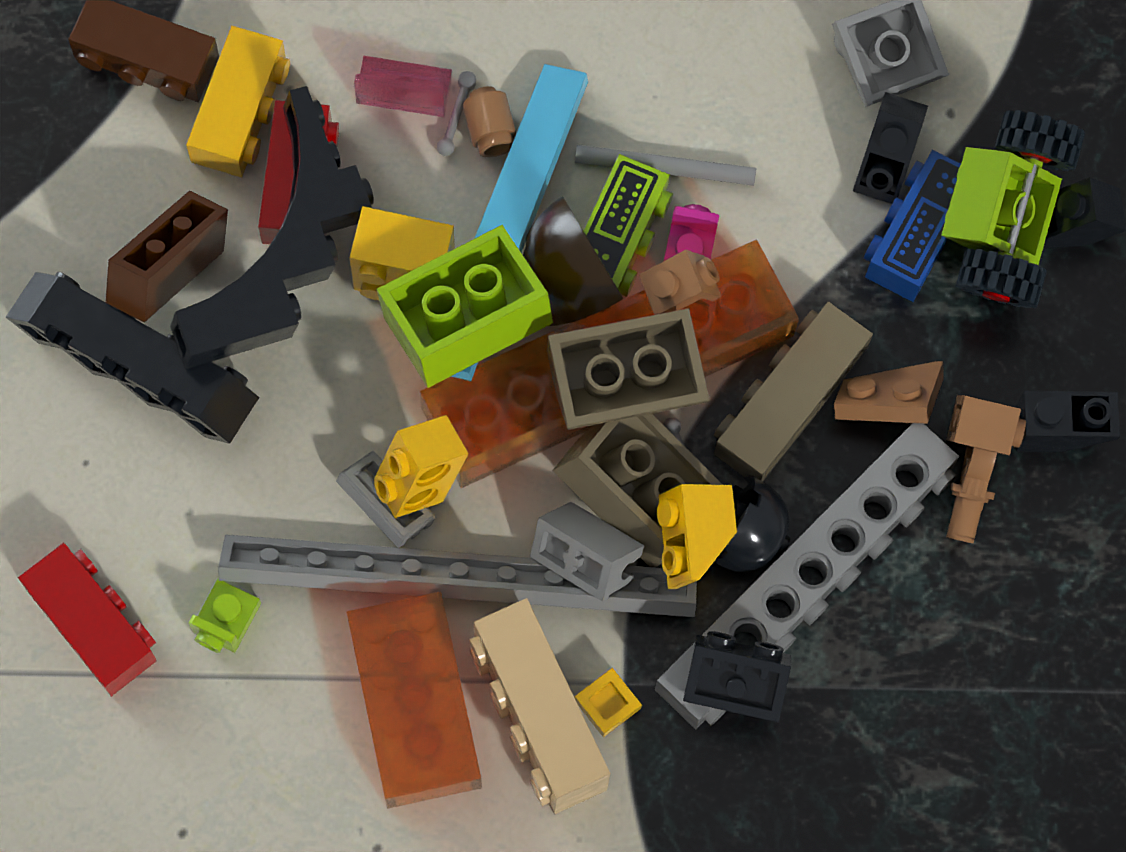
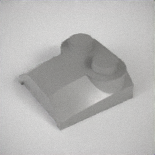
[832,0,949,107]

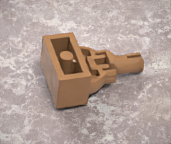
[946,395,1026,543]

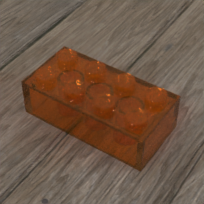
[346,591,482,809]

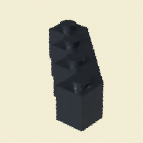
[6,272,259,444]

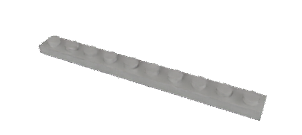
[218,535,697,617]

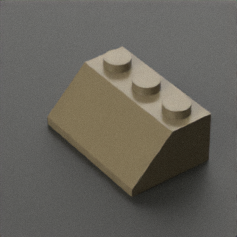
[546,308,710,430]
[552,413,723,567]

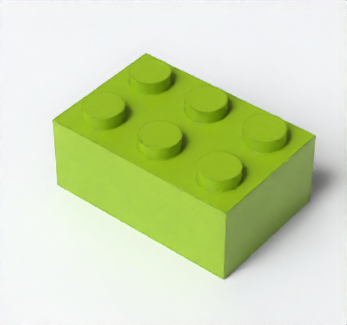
[376,225,553,388]

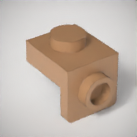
[639,250,721,315]

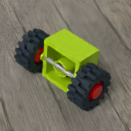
[941,110,1085,308]

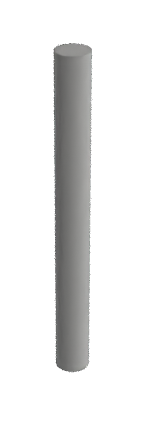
[575,145,756,186]

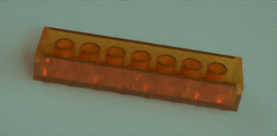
[420,239,799,488]

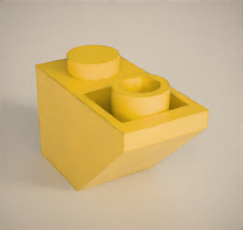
[657,484,737,589]

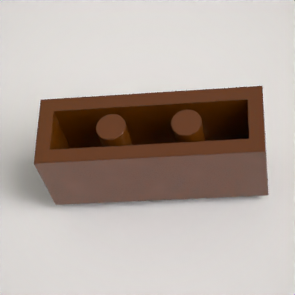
[68,0,219,103]
[106,190,228,323]

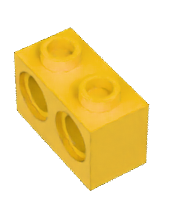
[374,415,469,518]

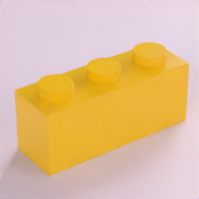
[186,25,290,178]

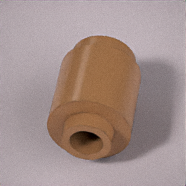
[463,86,516,157]

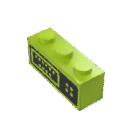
[584,154,673,308]

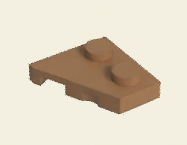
[834,361,944,424]

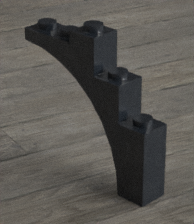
[170,86,374,369]

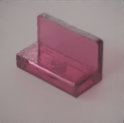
[354,56,452,117]

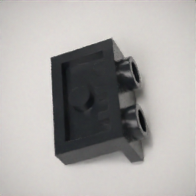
[683,631,791,722]

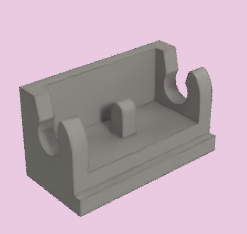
[530,502,644,602]

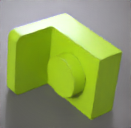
[188,579,261,653]

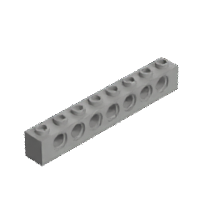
[655,423,959,729]

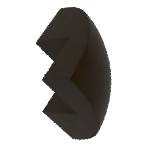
[523,196,623,326]

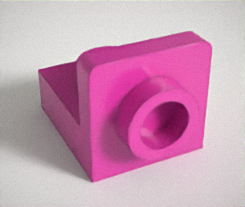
[664,204,719,261]

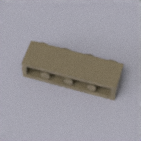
[713,301,873,482]

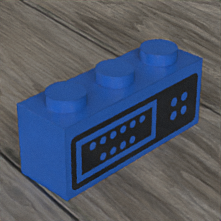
[863,150,961,302]

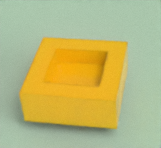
[574,668,642,738]

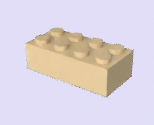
[469,598,611,814]

